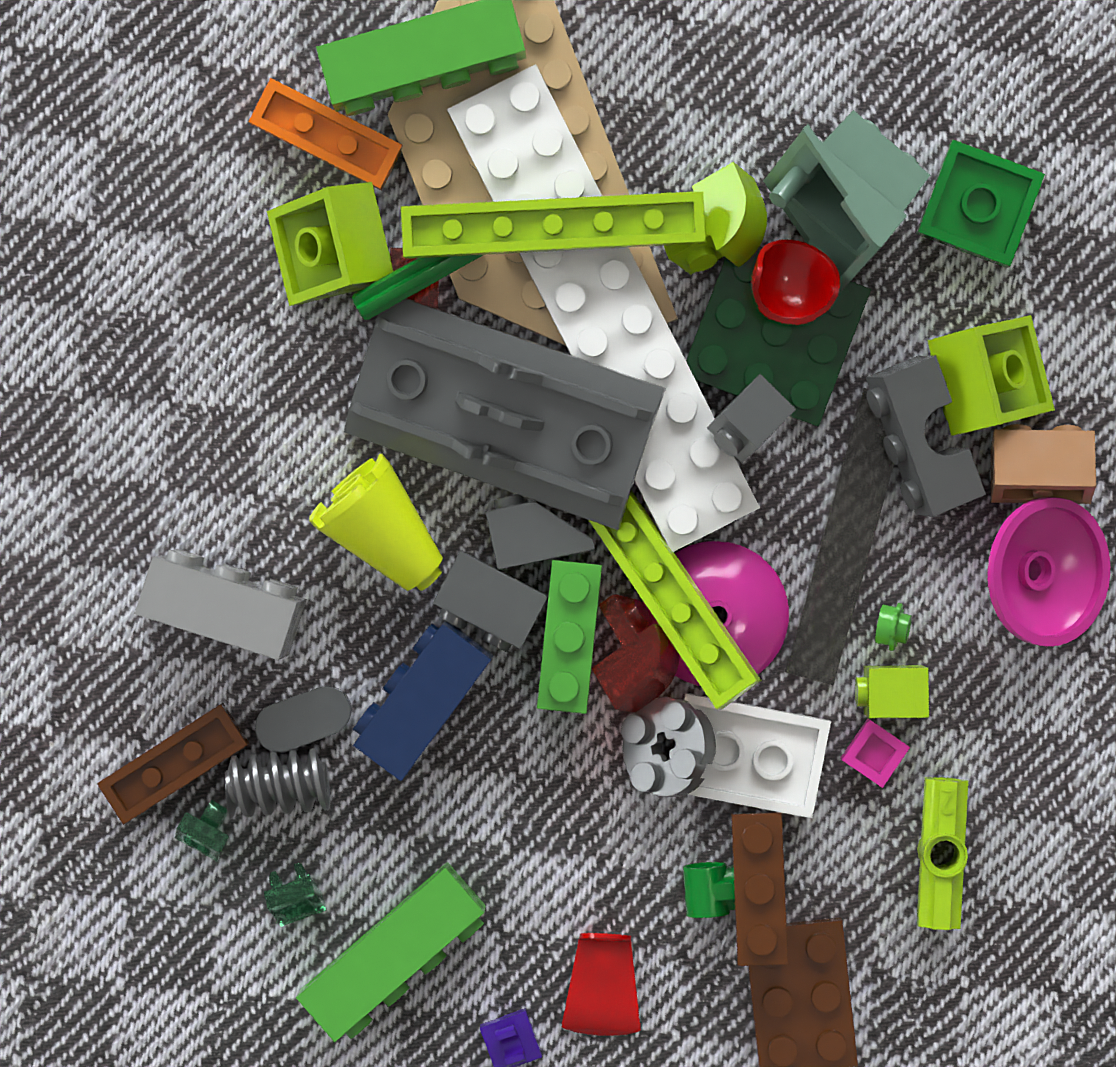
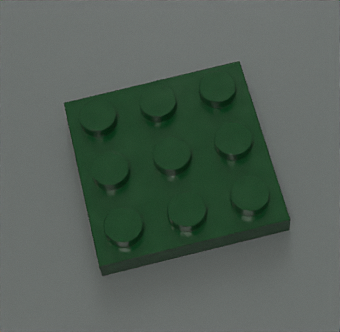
[686,246,872,427]

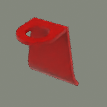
[561,933,640,1036]

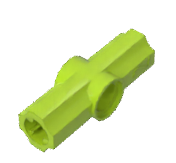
[917,777,968,930]

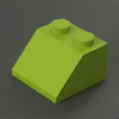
[267,182,393,306]
[927,315,1055,436]

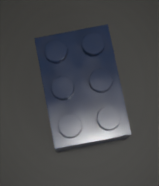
[352,621,494,781]

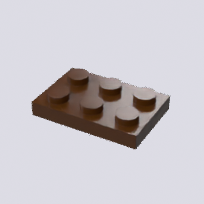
[748,917,858,1067]

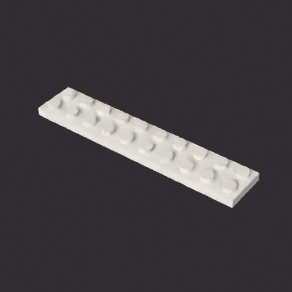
[447,64,760,552]

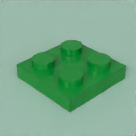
[916,139,1045,268]

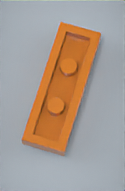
[248,78,403,191]

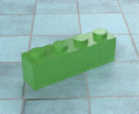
[316,0,526,116]
[296,862,486,1043]

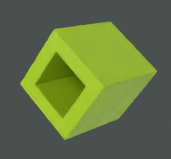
[855,665,929,718]

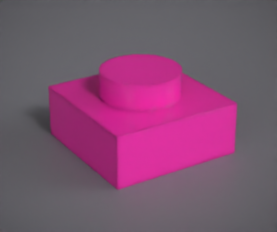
[840,718,910,788]

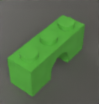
[537,559,603,714]

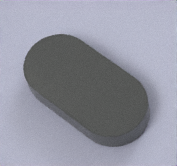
[255,686,352,752]

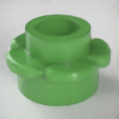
[875,603,912,651]

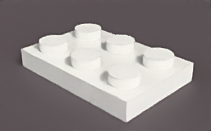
[674,693,831,818]

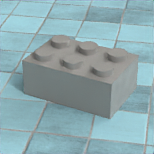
[134,549,307,660]

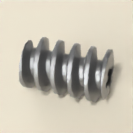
[225,748,330,819]

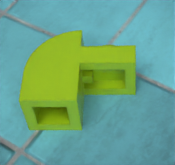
[664,162,767,275]

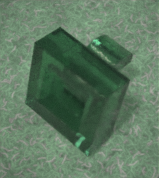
[175,800,229,862]
[264,862,327,927]

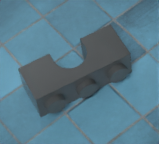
[866,355,986,517]

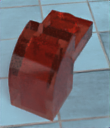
[591,594,680,713]

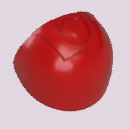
[752,239,840,325]

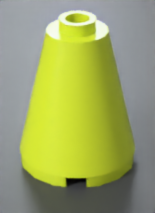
[309,454,443,591]

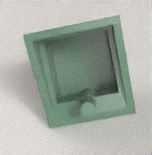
[763,110,930,294]

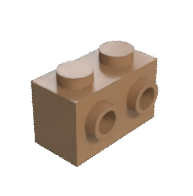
[990,424,1096,504]

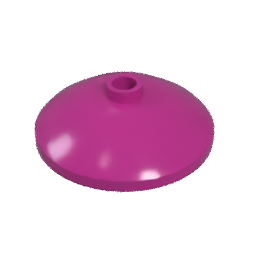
[987,497,1110,646]
[642,541,789,686]

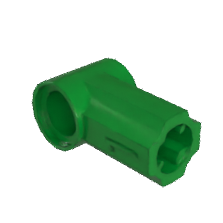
[683,862,735,918]

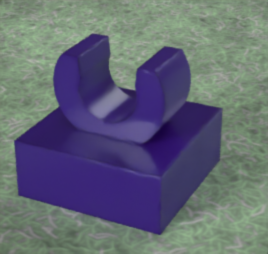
[480,1008,543,1067]

